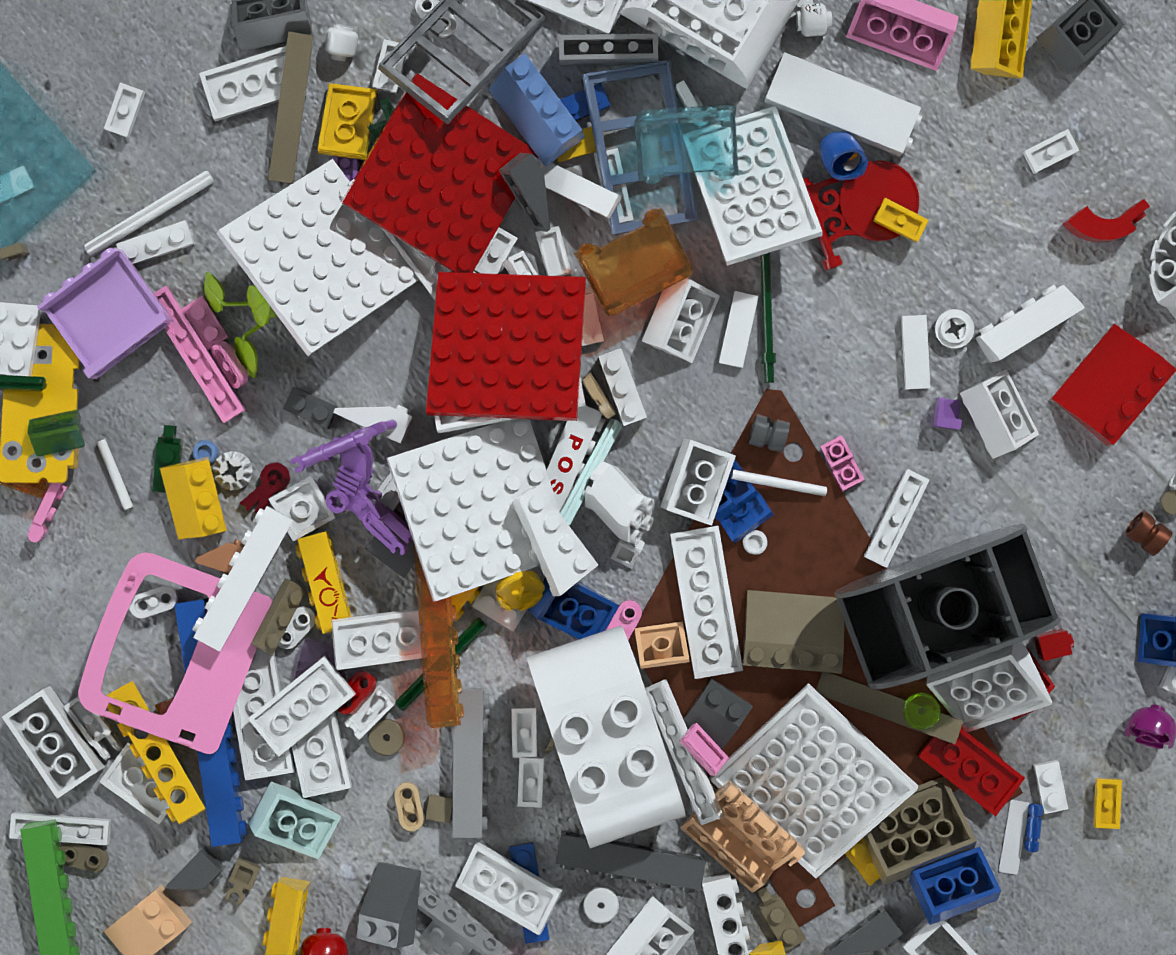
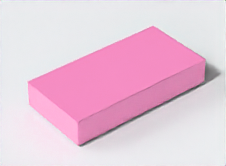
[679,723,729,776]

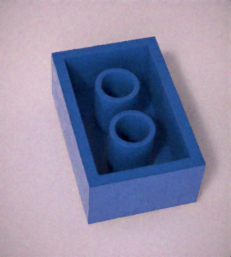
[909,846,1001,925]

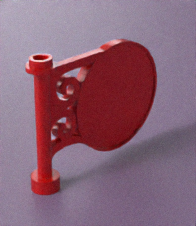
[803,160,919,271]

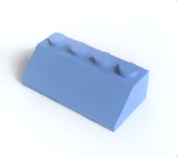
[488,53,585,167]

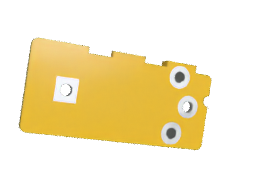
[0,324,80,483]

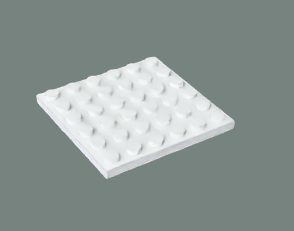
[216,159,419,356]
[386,419,560,602]
[709,683,918,878]

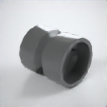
[748,414,790,453]

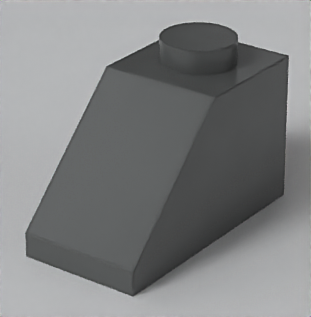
[166,846,225,889]

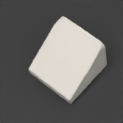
[610,539,645,569]

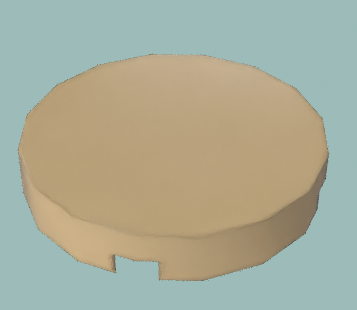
[583,373,616,419]

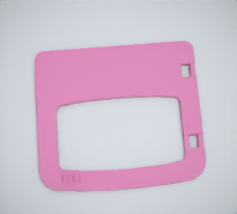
[78,552,272,754]

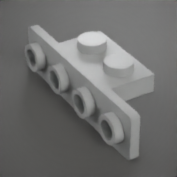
[417,889,503,955]

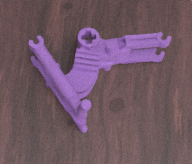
[290,419,415,555]

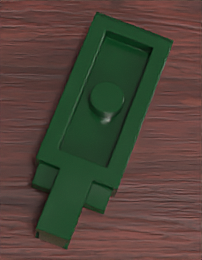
[152,425,183,493]

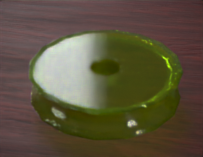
[903,692,941,730]

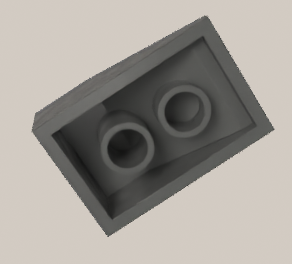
[1036,0,1125,75]
[683,677,753,749]
[356,862,421,949]

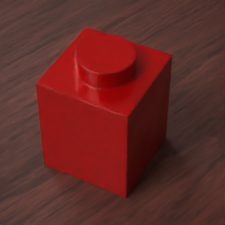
[1034,629,1074,661]

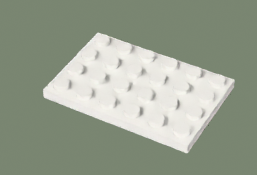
[683,106,822,266]

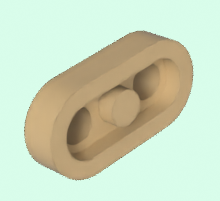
[394,781,424,831]

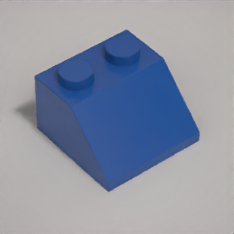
[1137,613,1176,667]

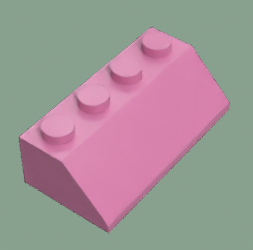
[846,0,959,71]

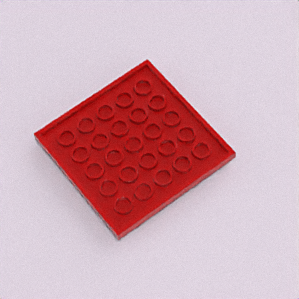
[341,73,538,273]
[426,272,586,421]

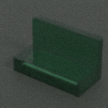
[367,97,395,139]
[27,409,85,457]

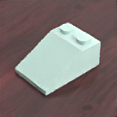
[248,781,341,860]

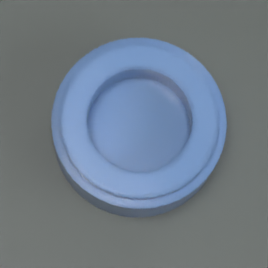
[193,440,219,464]

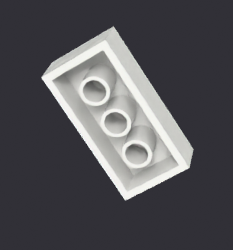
[2,686,105,799]

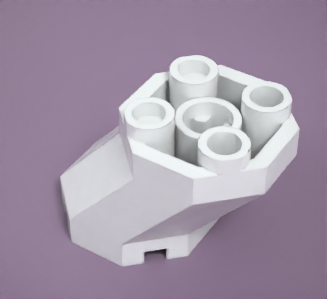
[585,461,654,545]

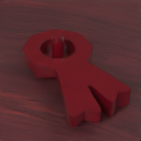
[240,462,291,513]

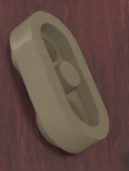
[61,842,109,872]

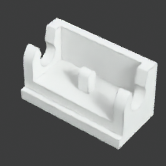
[345,685,395,740]

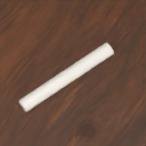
[96,439,134,510]

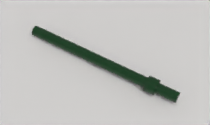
[760,252,776,383]

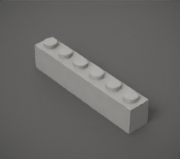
[453,688,489,838]

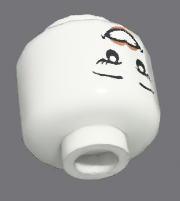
[796,3,832,37]

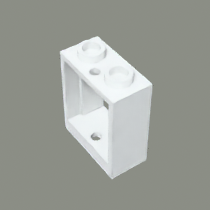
[899,917,977,955]

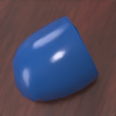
[819,131,868,180]

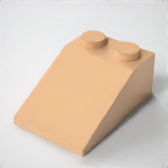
[104,885,192,955]

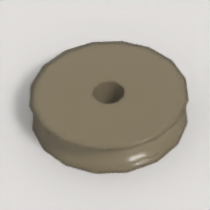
[368,719,405,756]

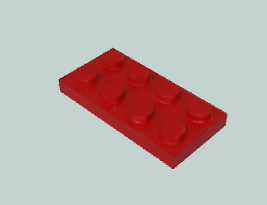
[917,728,1025,817]

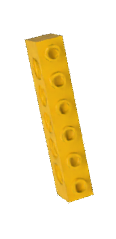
[106,680,206,825]

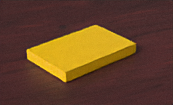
[317,83,378,160]

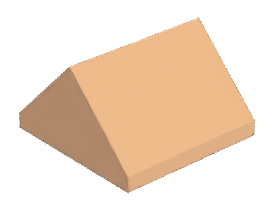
[635,622,690,669]

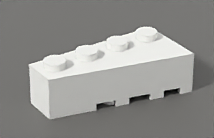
[513,485,598,596]

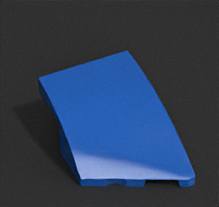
[714,452,775,543]

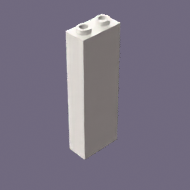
[764,52,922,157]

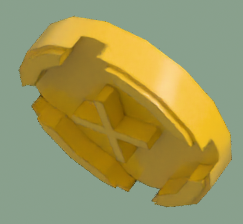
[495,570,545,611]

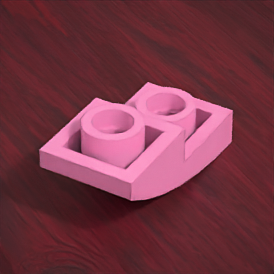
[820,435,865,492]

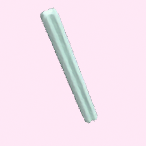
[560,419,622,526]

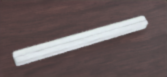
[84,171,214,256]

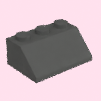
[232,0,313,51]

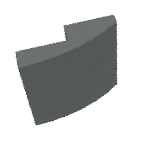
[365,509,419,578]

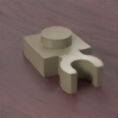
[225,857,262,905]

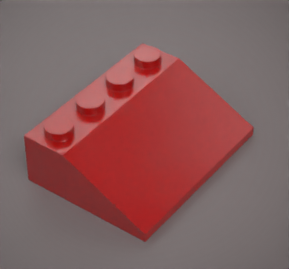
[1050,324,1176,445]

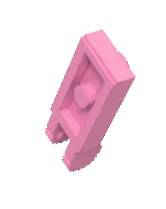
[27,483,67,543]

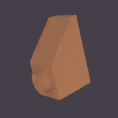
[195,539,245,574]

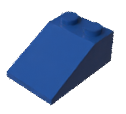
[528,577,620,639]

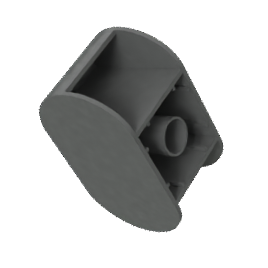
[834,524,1061,689]

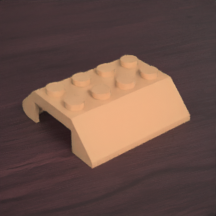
[680,780,805,893]

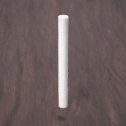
[730,469,827,496]

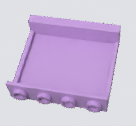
[37,248,173,379]

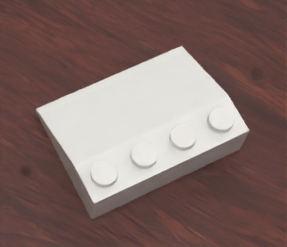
[926,642,1052,732]

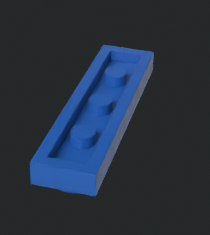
[509,842,550,944]

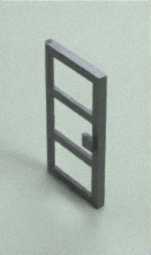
[378,0,546,124]

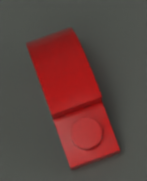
[1063,199,1150,243]

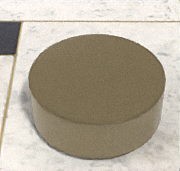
[1160,490,1176,515]

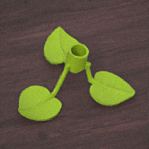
[204,272,278,378]

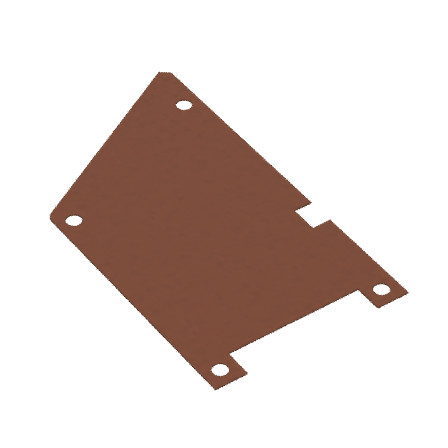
[628,389,1023,927]

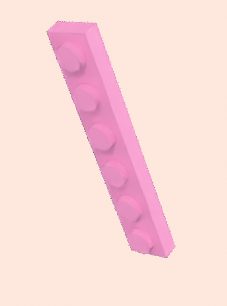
[154,286,246,423]

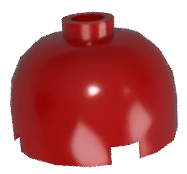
[299,928,348,955]

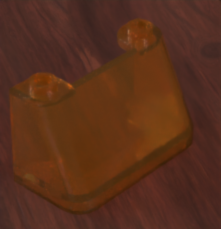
[574,208,694,316]

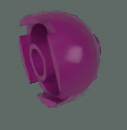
[1124,704,1176,749]

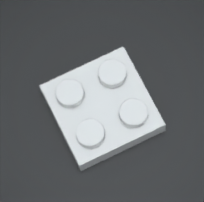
[269,475,336,541]

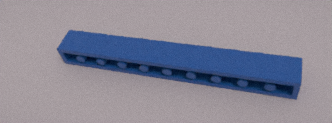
[174,598,248,847]

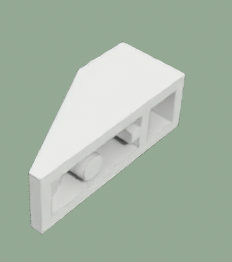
[333,405,415,444]

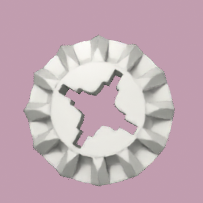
[934,309,974,349]
[213,451,253,490]

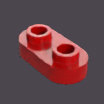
[337,671,377,715]

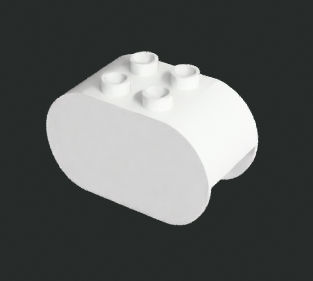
[526,625,686,848]

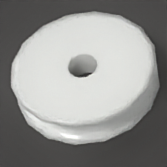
[583,886,619,924]

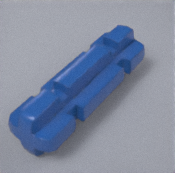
[1024,803,1043,852]

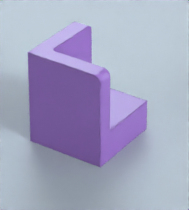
[932,397,962,430]

